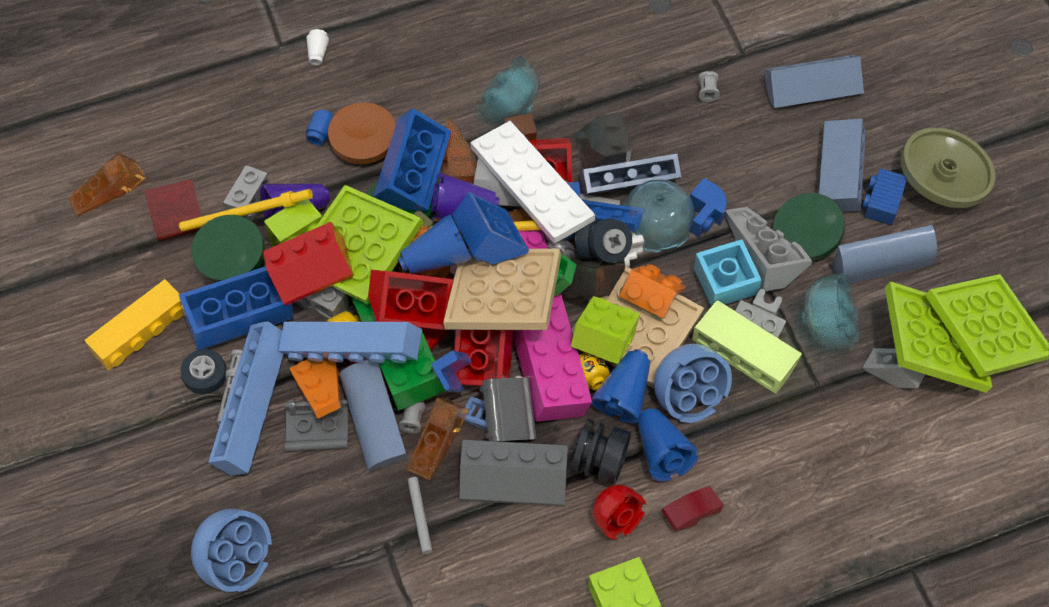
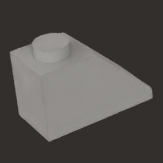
[863,348,925,388]

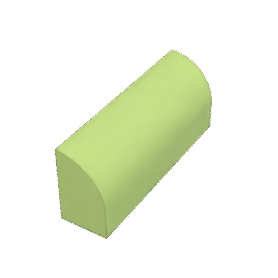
[692,300,802,394]

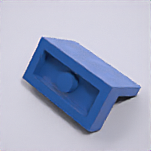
[431,350,472,393]

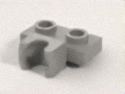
[735,289,786,339]

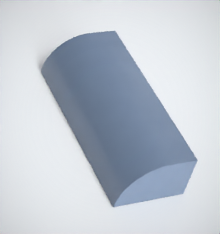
[764,55,864,108]
[819,119,866,212]
[579,154,682,195]
[832,225,937,286]
[339,359,408,471]

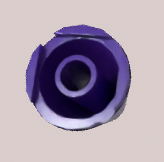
[431,173,500,222]
[260,184,330,220]

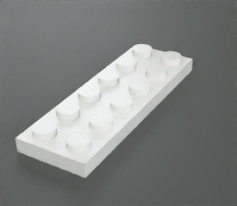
[470,121,595,244]

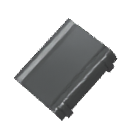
[479,378,537,442]
[285,397,348,452]

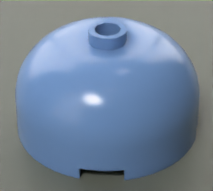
[654,344,732,423]
[191,509,272,592]

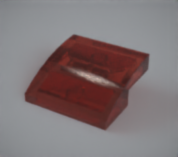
[145,179,202,240]

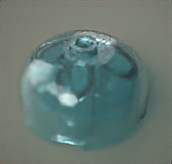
[475,55,540,124]
[623,179,695,252]
[802,273,860,351]

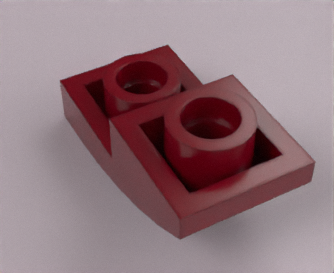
[661,486,724,531]

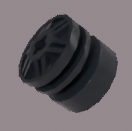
[572,419,631,485]

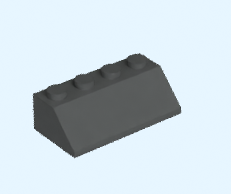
[459,440,568,507]

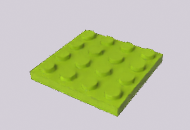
[315,185,424,305]
[925,274,1049,378]
[885,281,992,393]

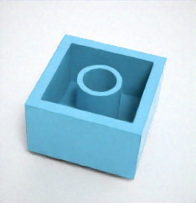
[694,239,761,307]

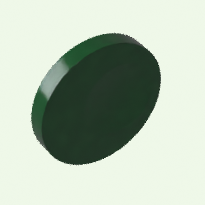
[773,193,845,261]
[192,215,265,283]

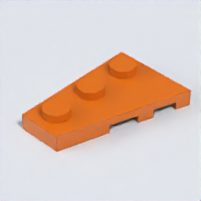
[289,358,341,419]

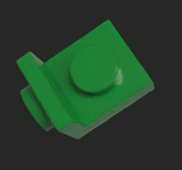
[554,253,576,297]

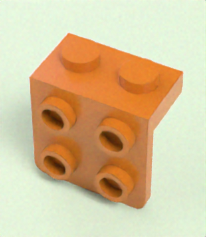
[620,264,686,318]

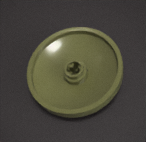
[900,128,995,208]

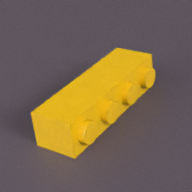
[84,279,183,371]

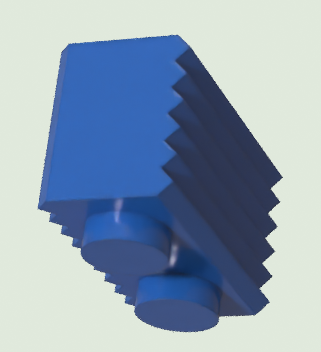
[862,168,907,225]

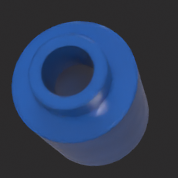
[306,109,333,146]

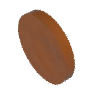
[328,102,396,164]

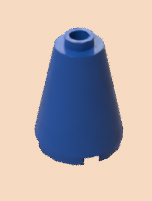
[398,214,472,274]
[592,349,651,424]
[637,409,698,481]

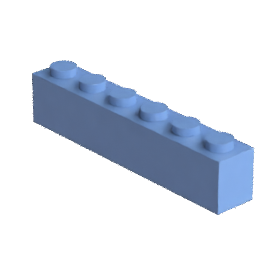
[208,321,284,476]
[278,322,422,363]

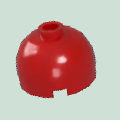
[592,484,646,540]

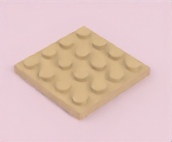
[443,249,561,330]
[572,262,704,389]

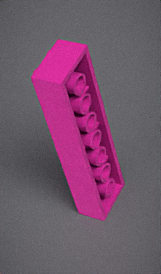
[513,230,592,422]

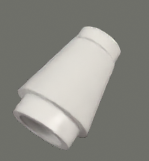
[306,29,329,65]

